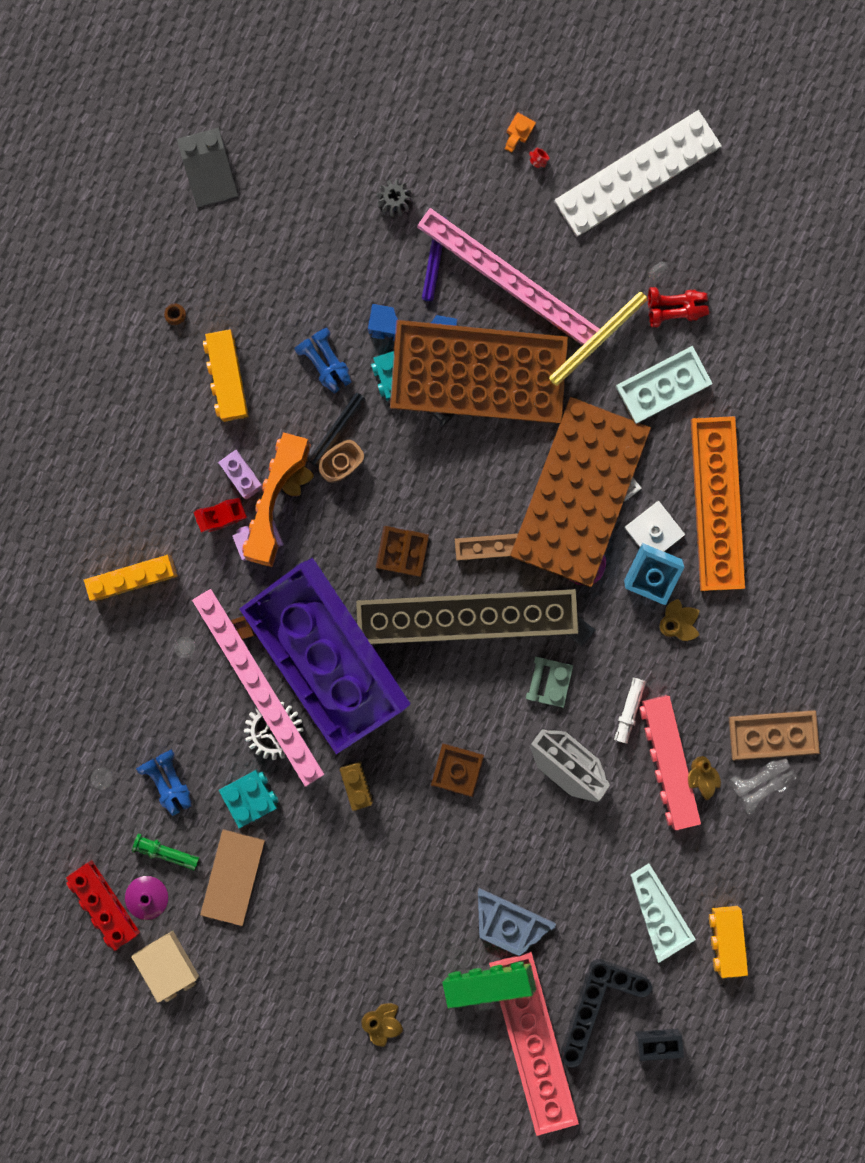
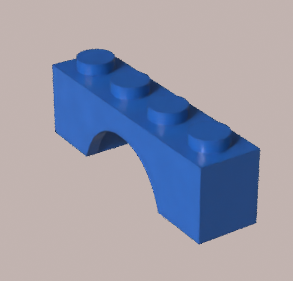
[368,304,458,341]

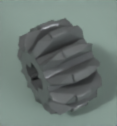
[376,179,413,217]

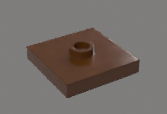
[431,743,484,797]

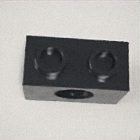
[634,1029,684,1061]

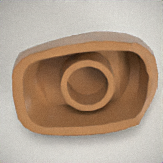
[319,440,364,483]

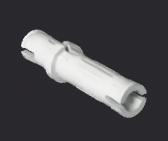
[614,677,646,744]

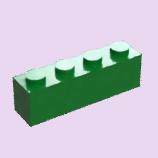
[442,962,537,1008]

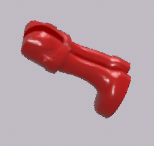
[647,287,710,328]

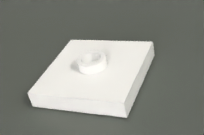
[624,501,685,552]

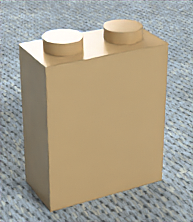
[132,931,199,1002]

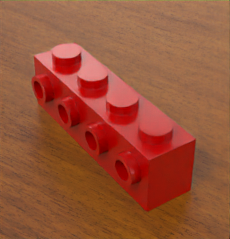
[66,860,140,951]

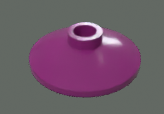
[125,876,168,920]

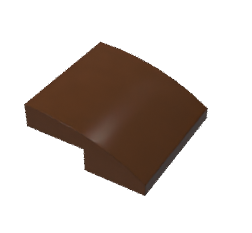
[375,526,429,577]

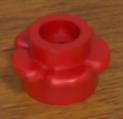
[529,148,549,168]

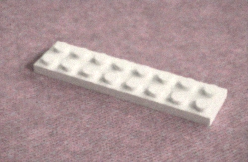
[554,110,721,237]

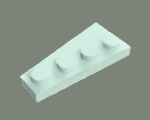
[630,864,696,963]

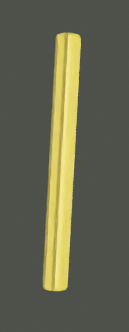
[549,292,647,386]

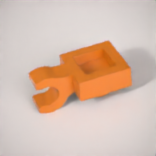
[505,112,536,153]

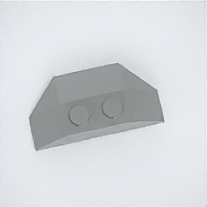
[530,729,610,802]

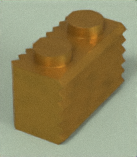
[340,761,373,811]

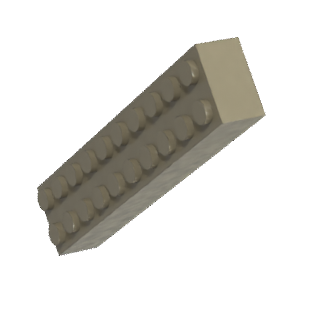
[356,590,578,644]

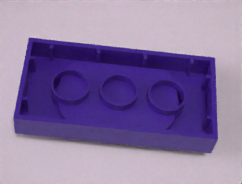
[239,558,411,754]

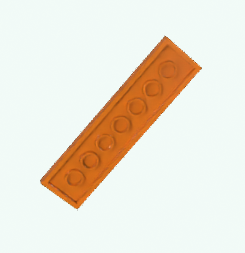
[691,416,745,591]

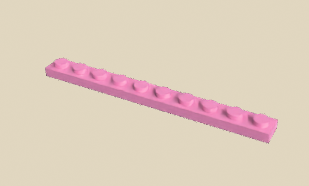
[417,208,600,346]
[192,589,325,786]

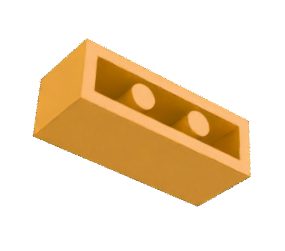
[709,906,748,978]

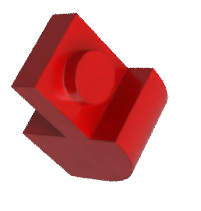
[193,498,247,532]

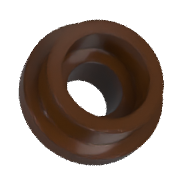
[164,303,186,325]

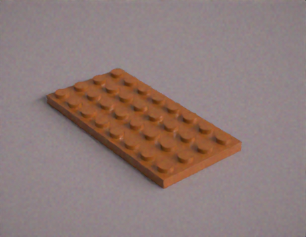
[390,320,568,424]
[509,397,651,588]

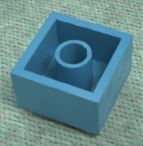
[624,543,684,605]

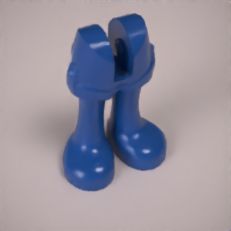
[294,328,352,394]
[136,749,192,816]

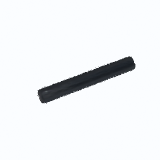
[309,393,365,467]

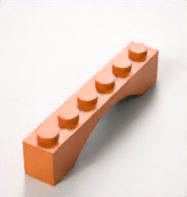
[242,433,311,567]

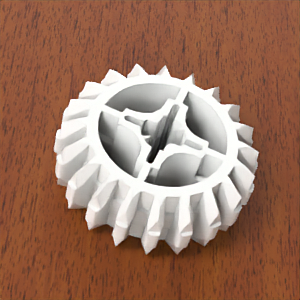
[244,702,304,760]

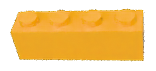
[203,329,249,422]
[84,555,178,601]

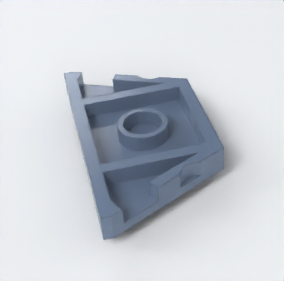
[478,888,556,956]

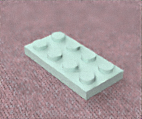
[615,346,712,423]

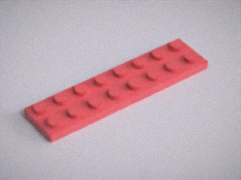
[489,952,579,1136]

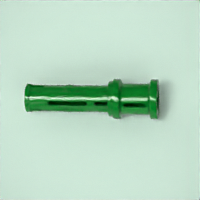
[131,833,199,871]

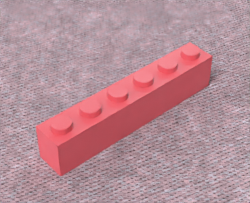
[639,695,701,830]

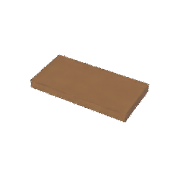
[729,710,820,760]
[200,829,265,926]

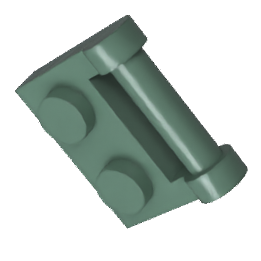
[525,657,573,708]

